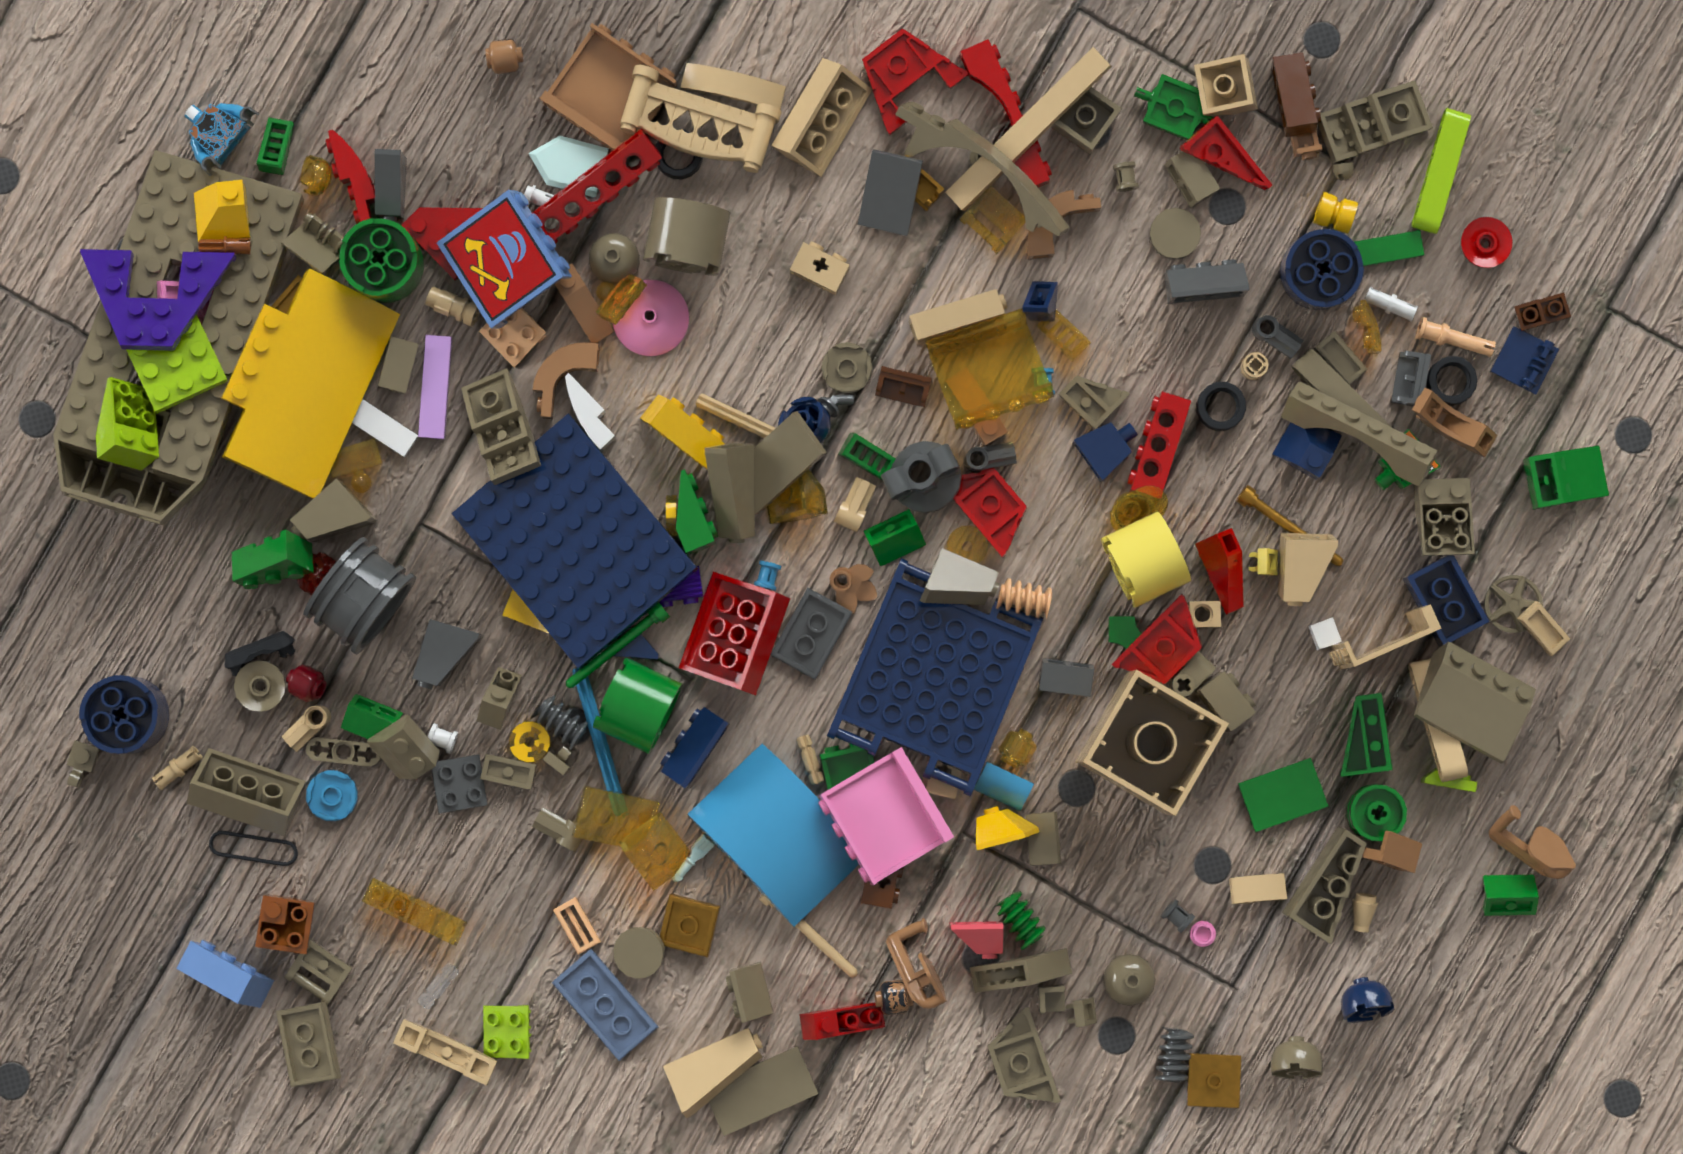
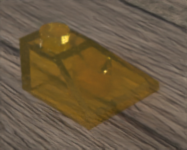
[767,469,828,524]

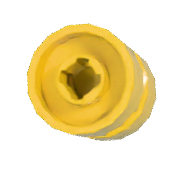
[1313,192,1358,234]

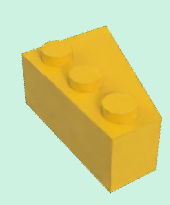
[640,394,725,470]

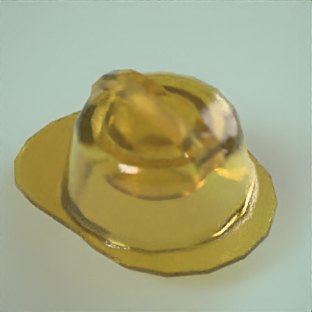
[1110,486,1168,531]

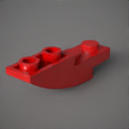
[326,130,375,224]

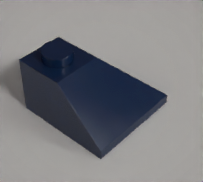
[1272,422,1342,480]

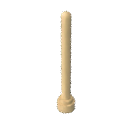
[759,894,858,978]

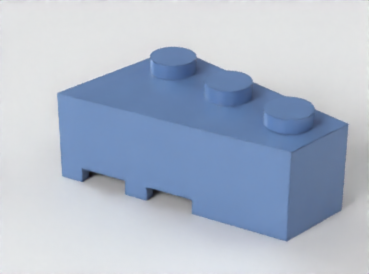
[176,940,274,1008]

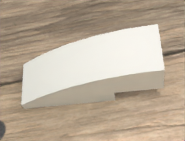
[565,373,616,452]

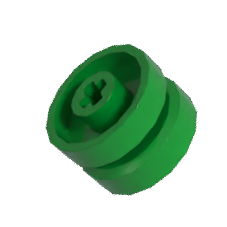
[1345,784,1407,841]

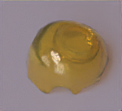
[300,155,332,196]

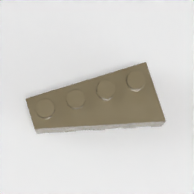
[1282,826,1367,944]

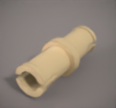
[152,746,203,790]

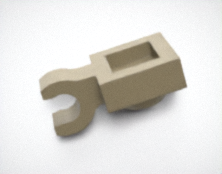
[66,740,101,788]

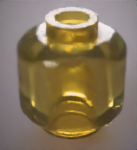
[999,728,1037,769]

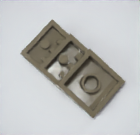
[1318,80,1433,164]
[461,368,541,485]

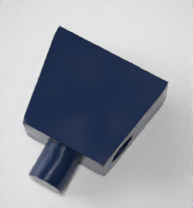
[1072,422,1138,482]

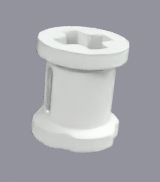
[428,723,458,754]

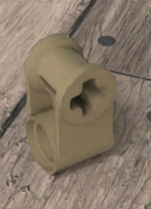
[1169,651,1216,698]

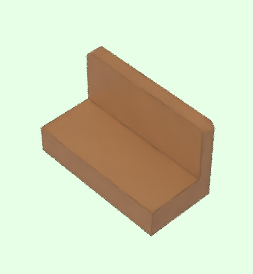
[1362,831,1422,873]

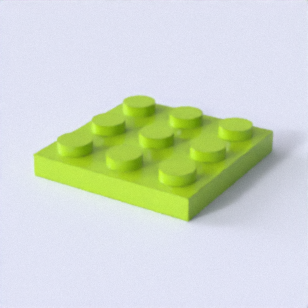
[126,314,228,414]

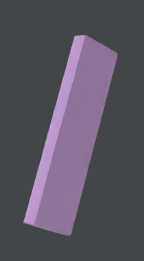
[418,335,452,439]

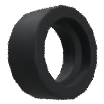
[655,129,703,180]
[1426,356,1478,406]
[1196,382,1246,431]

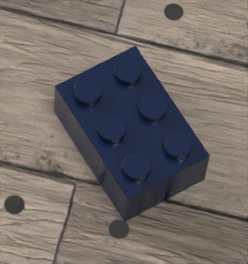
[1403,555,1489,647]

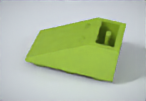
[96,377,159,471]

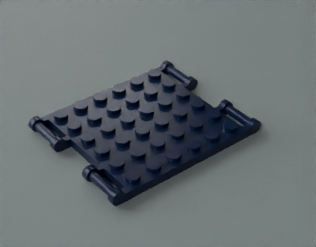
[827,558,1044,797]

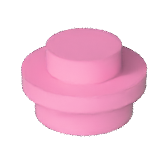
[1190,921,1216,947]

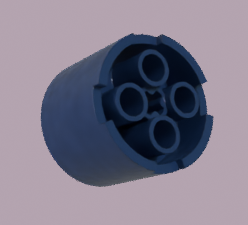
[1280,229,1364,310]
[79,675,169,754]

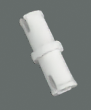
[1364,287,1418,322]

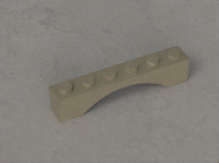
[1281,381,1438,487]

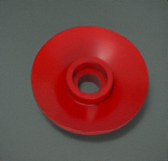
[1461,217,1513,268]

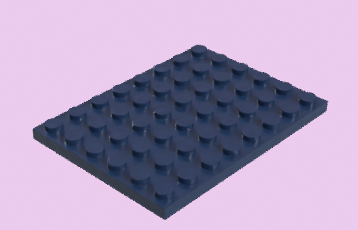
[451,413,698,669]

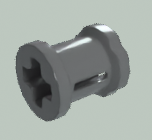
[1161,899,1195,933]

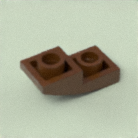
[1514,292,1571,331]

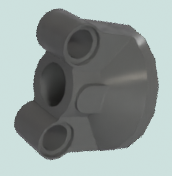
[881,441,962,513]

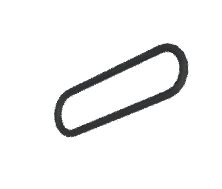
[209,831,298,866]

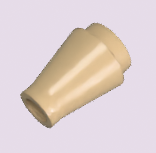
[1352,893,1378,932]

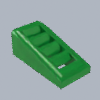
[256,117,294,175]
[838,433,896,481]

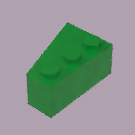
[231,529,314,589]
[1340,693,1393,777]

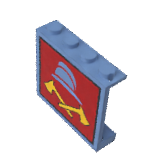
[437,190,572,329]

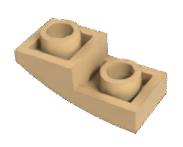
[1229,873,1287,904]

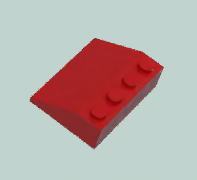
[679,571,790,696]

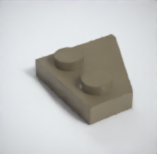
[1058,376,1130,430]

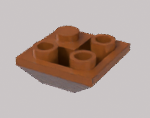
[255,894,315,954]

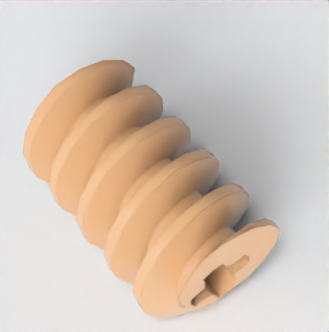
[996,578,1052,619]

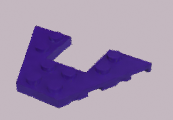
[80,249,236,351]

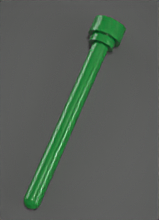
[566,603,670,688]

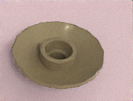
[234,661,286,712]

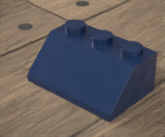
[660,707,730,789]

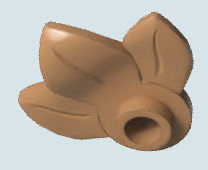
[830,564,877,614]

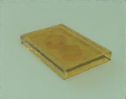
[572,785,660,852]

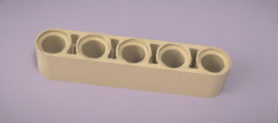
[1408,658,1468,783]

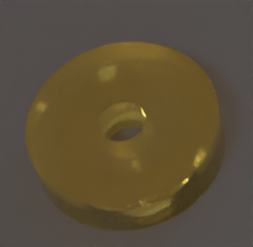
[947,526,988,564]

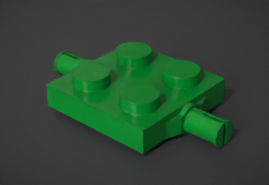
[1134,74,1213,140]

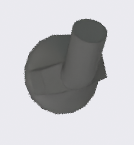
[818,395,854,418]

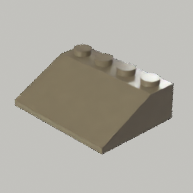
[1414,641,1536,764]

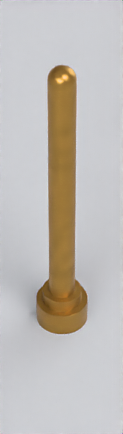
[1236,485,1343,566]

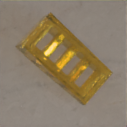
[1036,310,1091,362]

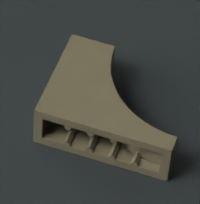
[970,948,1072,993]

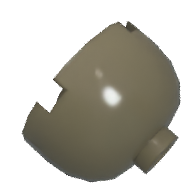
[589,234,640,285]
[1103,954,1156,1006]
[1270,1036,1323,1079]

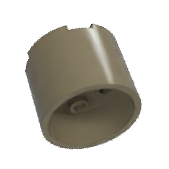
[643,197,731,276]

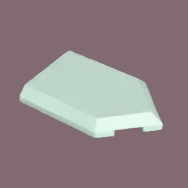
[529,136,609,197]

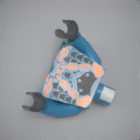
[184,103,259,176]

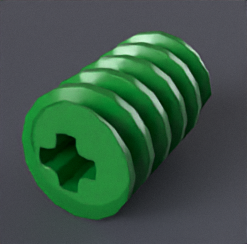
[994,891,1046,950]

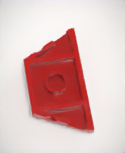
[954,468,1027,558]
[1112,594,1202,684]

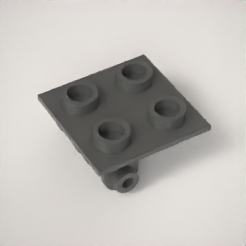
[431,754,488,813]

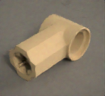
[834,477,876,532]
[282,705,331,752]

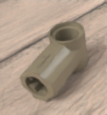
[532,807,588,852]

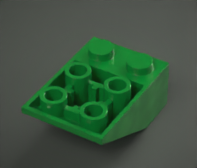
[1523,445,1609,510]
[676,469,719,556]

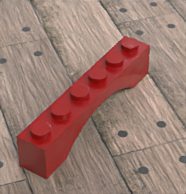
[960,39,1052,188]

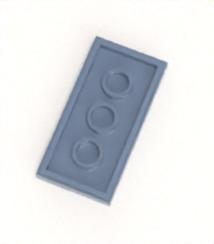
[552,948,659,1061]

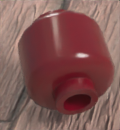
[286,664,326,702]

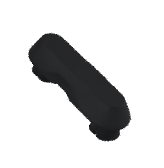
[224,631,296,677]

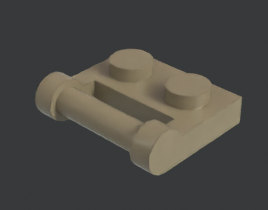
[284,939,353,1006]

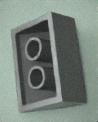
[1165,259,1249,304]

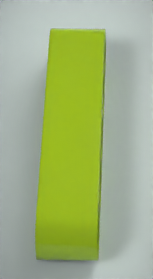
[1411,108,1471,234]

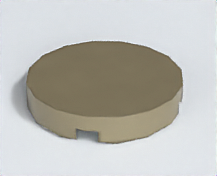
[1150,208,1201,259]
[821,342,873,394]
[613,927,665,979]

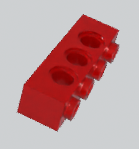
[1127,391,1191,500]

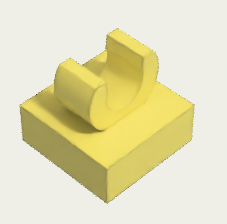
[1249,548,1278,576]

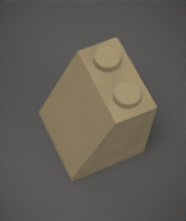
[290,478,377,542]

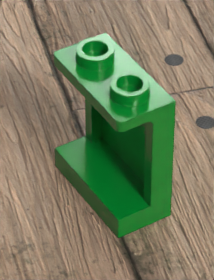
[820,743,874,790]

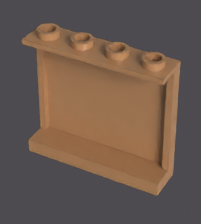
[539,23,677,151]

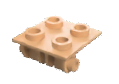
[479,308,546,368]

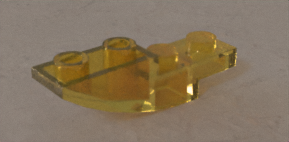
[362,878,467,946]

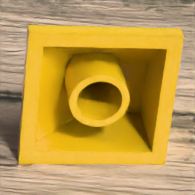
[194,180,250,242]
[976,806,1040,850]

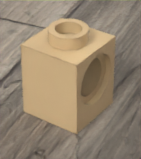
[1187,601,1221,628]

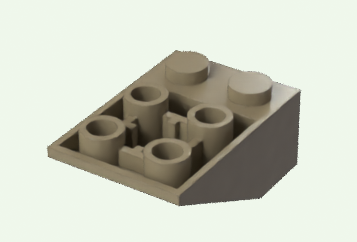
[1414,478,1475,556]

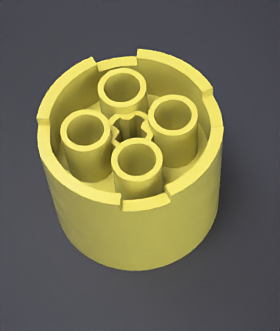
[1101,511,1191,608]

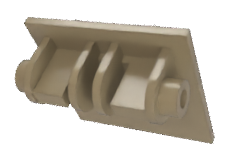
[281,213,344,274]

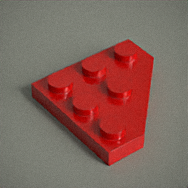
[401,207,483,281]

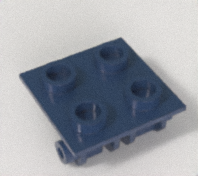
[1490,326,1559,395]

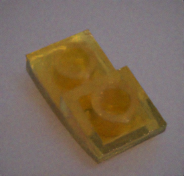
[1353,300,1382,354]

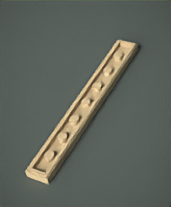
[945,47,1112,211]

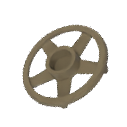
[1484,575,1543,633]

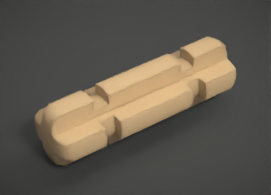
[797,735,824,785]

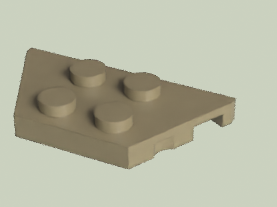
[987,1006,1061,1103]

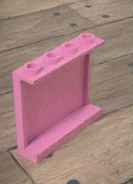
[818,747,954,885]

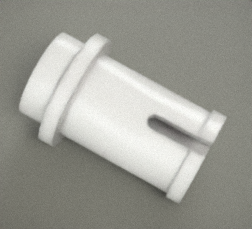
[524,185,554,206]

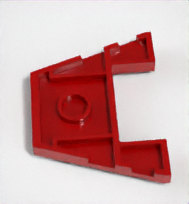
[862,28,969,136]

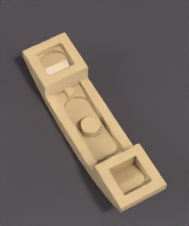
[680,63,786,109]
[393,1019,498,1085]

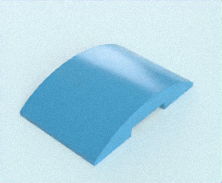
[687,744,859,927]

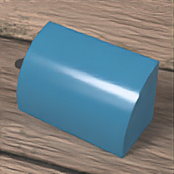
[974,762,1034,811]

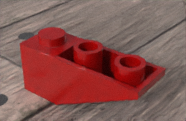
[1195,528,1244,615]
[799,1002,885,1040]

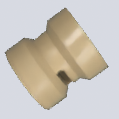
[1240,352,1269,380]

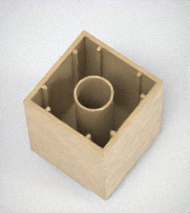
[1075,670,1229,816]

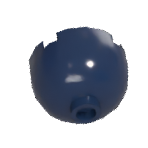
[778,397,831,443]
[1341,977,1395,1023]

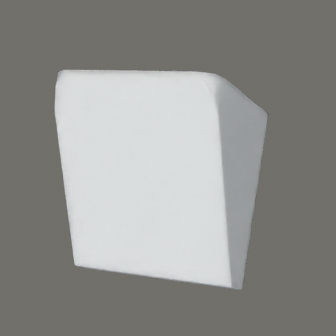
[1308,617,1342,650]

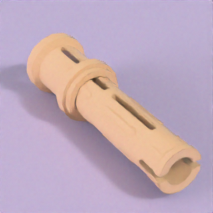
[1415,317,1496,357]

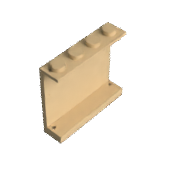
[1329,604,1441,670]

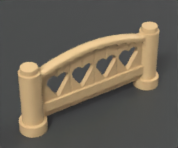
[620,65,782,173]

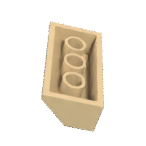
[771,58,872,177]

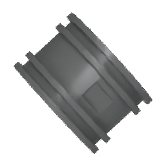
[303,537,416,655]

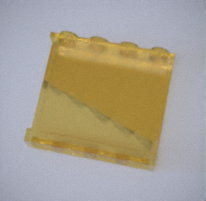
[925,308,1054,430]

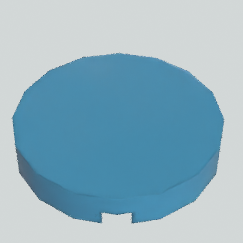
[306,770,358,821]

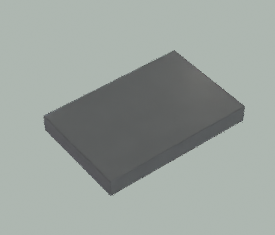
[857,149,923,236]
[771,587,853,680]

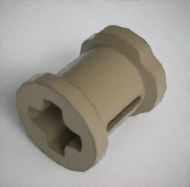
[1113,162,1139,192]

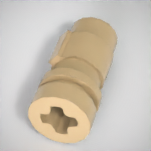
[425,286,480,327]

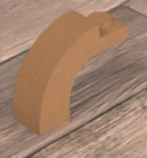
[1026,190,1101,260]
[532,342,600,419]
[1412,388,1498,457]

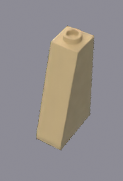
[909,289,1008,346]
[663,1028,763,1118]

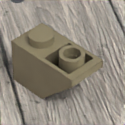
[477,667,522,730]

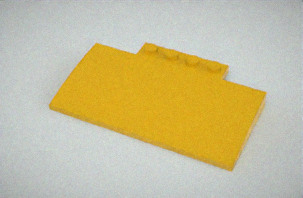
[221,268,400,499]

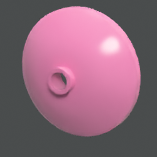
[612,280,689,357]

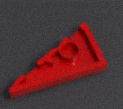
[1179,116,1272,190]

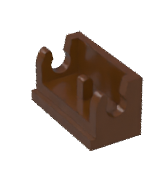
[875,366,932,408]

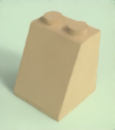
[1278,533,1338,606]

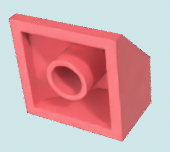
[950,921,1003,959]

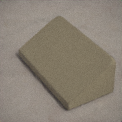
[1026,812,1061,866]

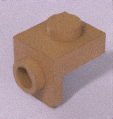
[1290,130,1322,160]

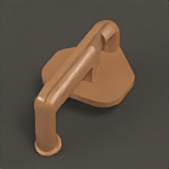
[1489,805,1576,879]
[886,918,947,1009]

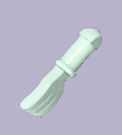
[672,834,715,882]

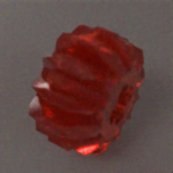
[297,552,336,595]

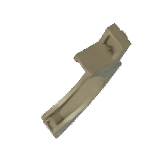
[895,102,1070,237]

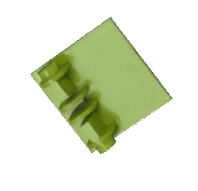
[483,1005,531,1059]

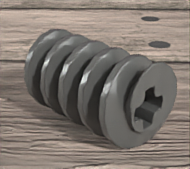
[531,695,588,751]
[1155,1027,1194,1083]

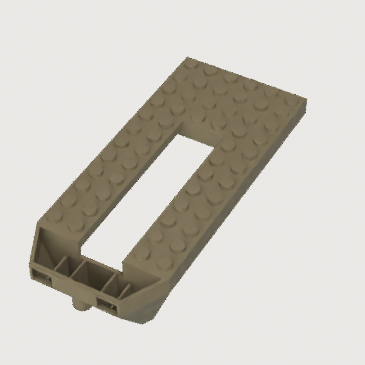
[53,150,304,526]

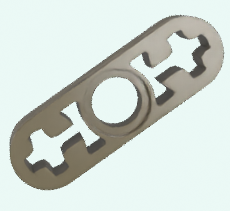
[306,737,381,767]

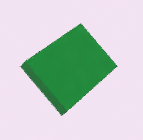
[1237,758,1329,832]

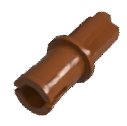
[198,236,251,255]

